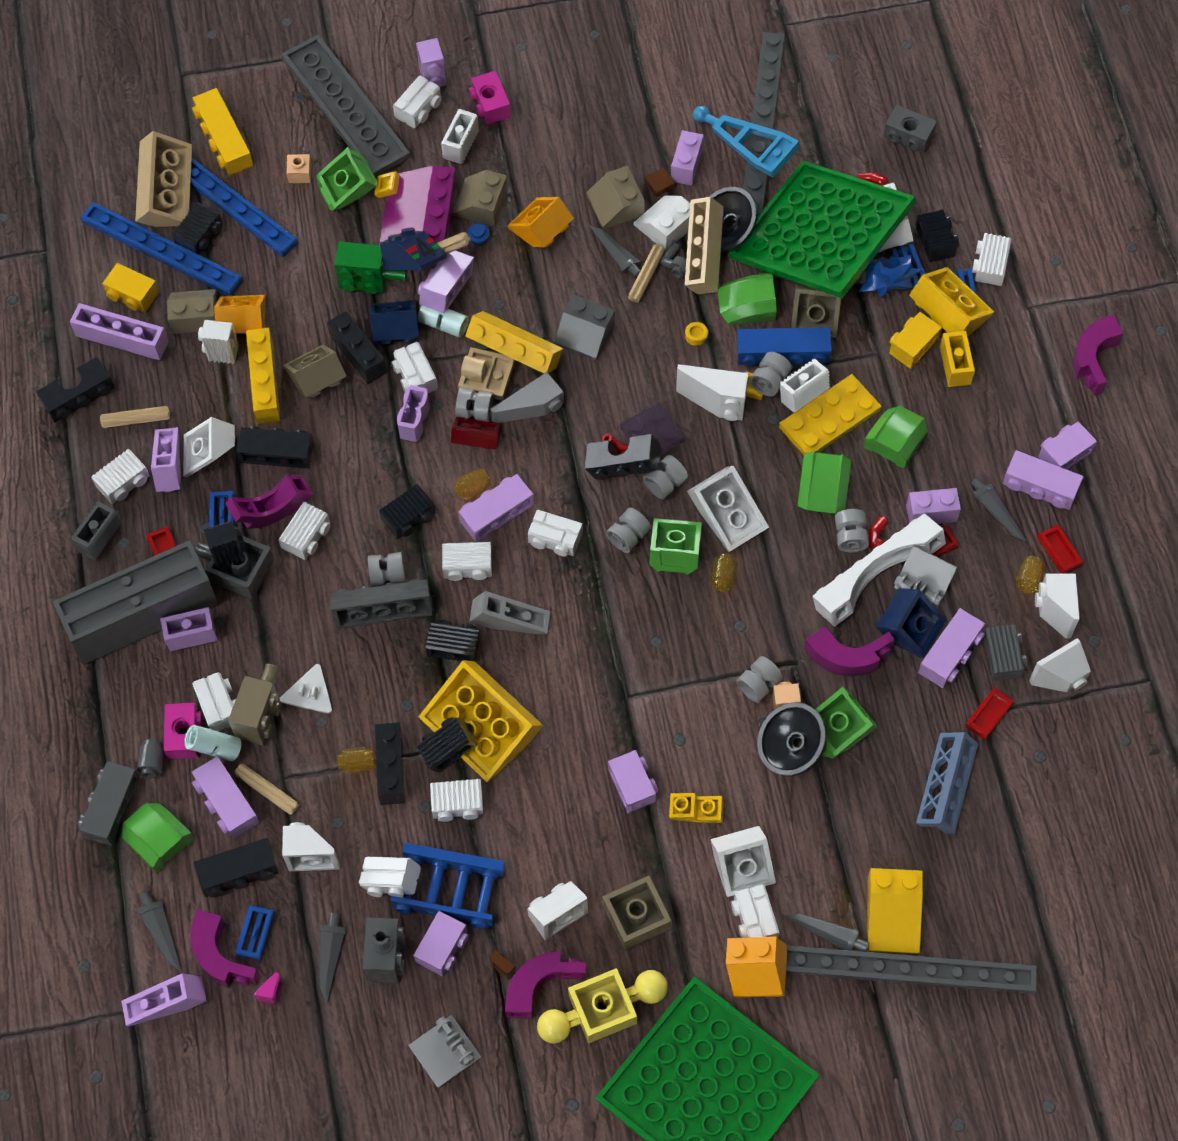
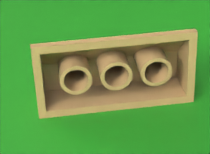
[135,131,192,227]

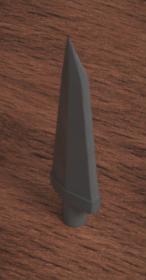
[589,225,641,278]
[971,477,1027,542]
[137,892,182,972]
[319,913,346,1003]
[784,913,869,952]

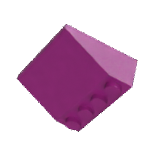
[379,166,457,245]

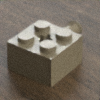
[228,664,281,746]

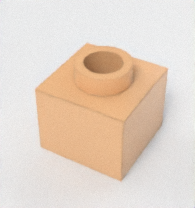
[287,154,312,183]
[772,682,801,710]

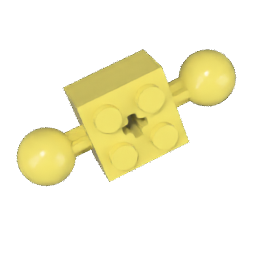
[537,968,668,1044]

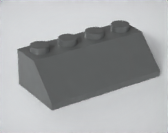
[330,579,433,629]

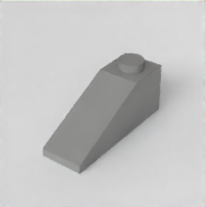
[490,372,564,423]
[469,591,550,635]

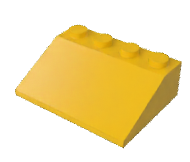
[418,660,544,782]

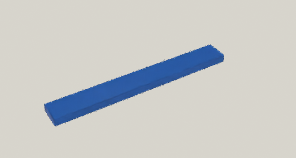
[190,158,298,257]
[80,202,243,296]

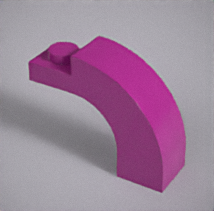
[1073,315,1123,396]
[225,475,313,529]
[804,627,895,676]
[191,909,260,988]
[505,951,587,1019]

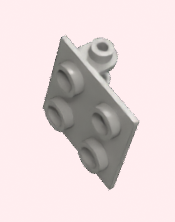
[894,545,957,609]
[408,1015,481,1088]

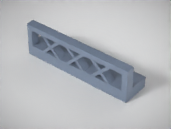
[916,732,978,834]

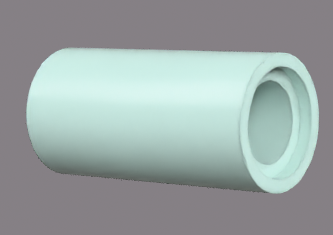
[418,306,469,338]
[185,725,241,761]

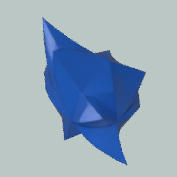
[859,255,924,297]

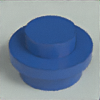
[467,223,490,245]

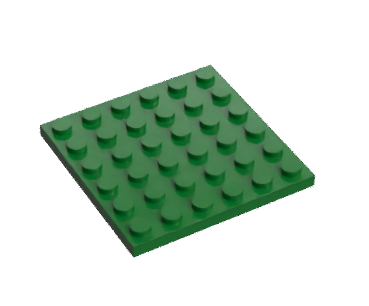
[729,161,916,298]
[595,976,820,1141]

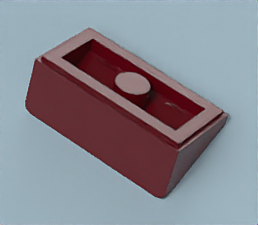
[451,417,502,450]

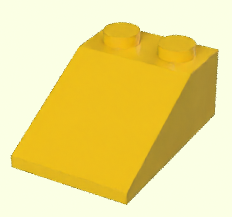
[867,868,923,955]

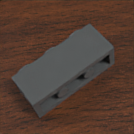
[78,761,140,846]

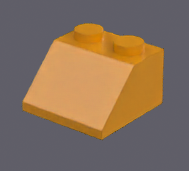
[507,197,574,248]
[214,295,266,335]
[726,936,787,998]

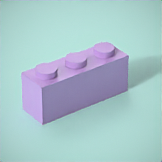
[418,251,474,313]
[1003,450,1083,510]
[458,474,534,542]
[918,608,985,688]
[191,756,259,840]

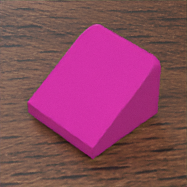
[254,972,283,1005]

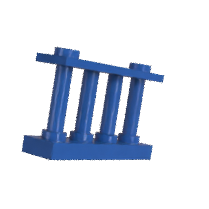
[391,843,506,929]

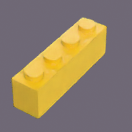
[192,88,253,175]
[465,311,563,374]
[246,328,281,424]

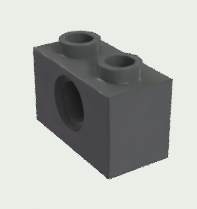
[883,104,937,153]

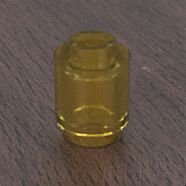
[454,468,491,500]
[710,554,737,592]
[1015,556,1045,594]
[337,747,374,774]

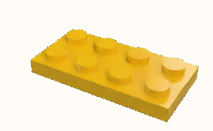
[779,374,882,455]

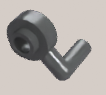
[660,242,686,279]

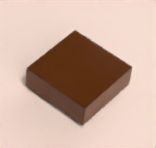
[645,167,675,197]
[489,950,516,980]

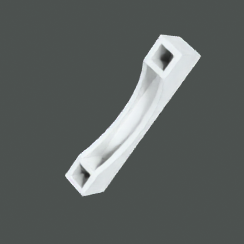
[813,513,946,627]

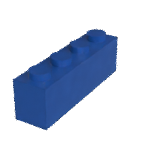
[736,327,832,366]

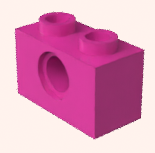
[469,71,511,125]
[164,703,203,760]

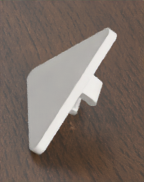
[280,664,332,714]

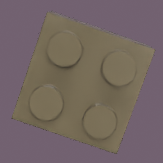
[602,876,672,951]

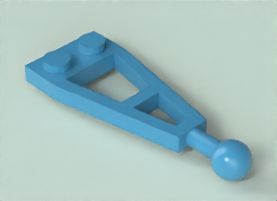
[693,106,800,177]

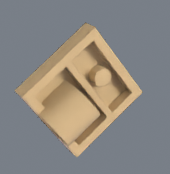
[458,347,515,401]

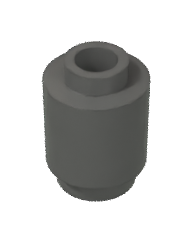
[137,739,165,778]

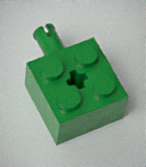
[334,241,407,294]

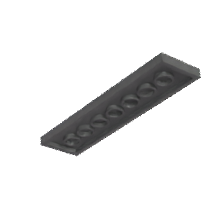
[281,35,410,177]

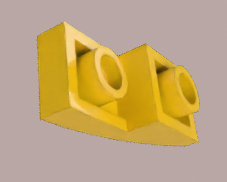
[669,793,724,823]

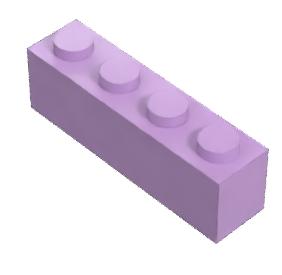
[70,303,169,361]

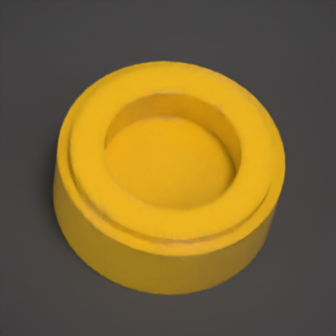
[685,322,708,346]

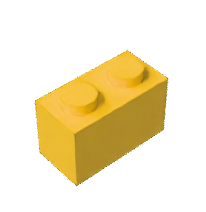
[102,263,160,313]
[889,312,942,369]
[940,331,975,387]

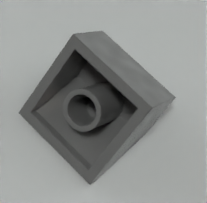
[554,294,615,360]

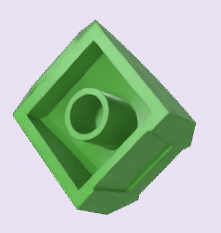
[316,147,378,211]
[718,273,777,325]
[863,405,928,469]
[798,451,851,514]
[649,518,702,575]
[815,687,877,758]
[122,803,195,874]

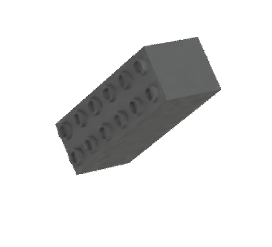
[53,540,218,665]

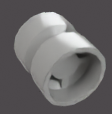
[750,352,792,396]
[455,387,494,422]
[643,455,688,500]
[606,507,651,553]
[835,509,869,553]
[368,552,405,587]
[736,656,783,703]

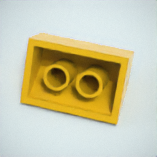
[909,267,995,337]

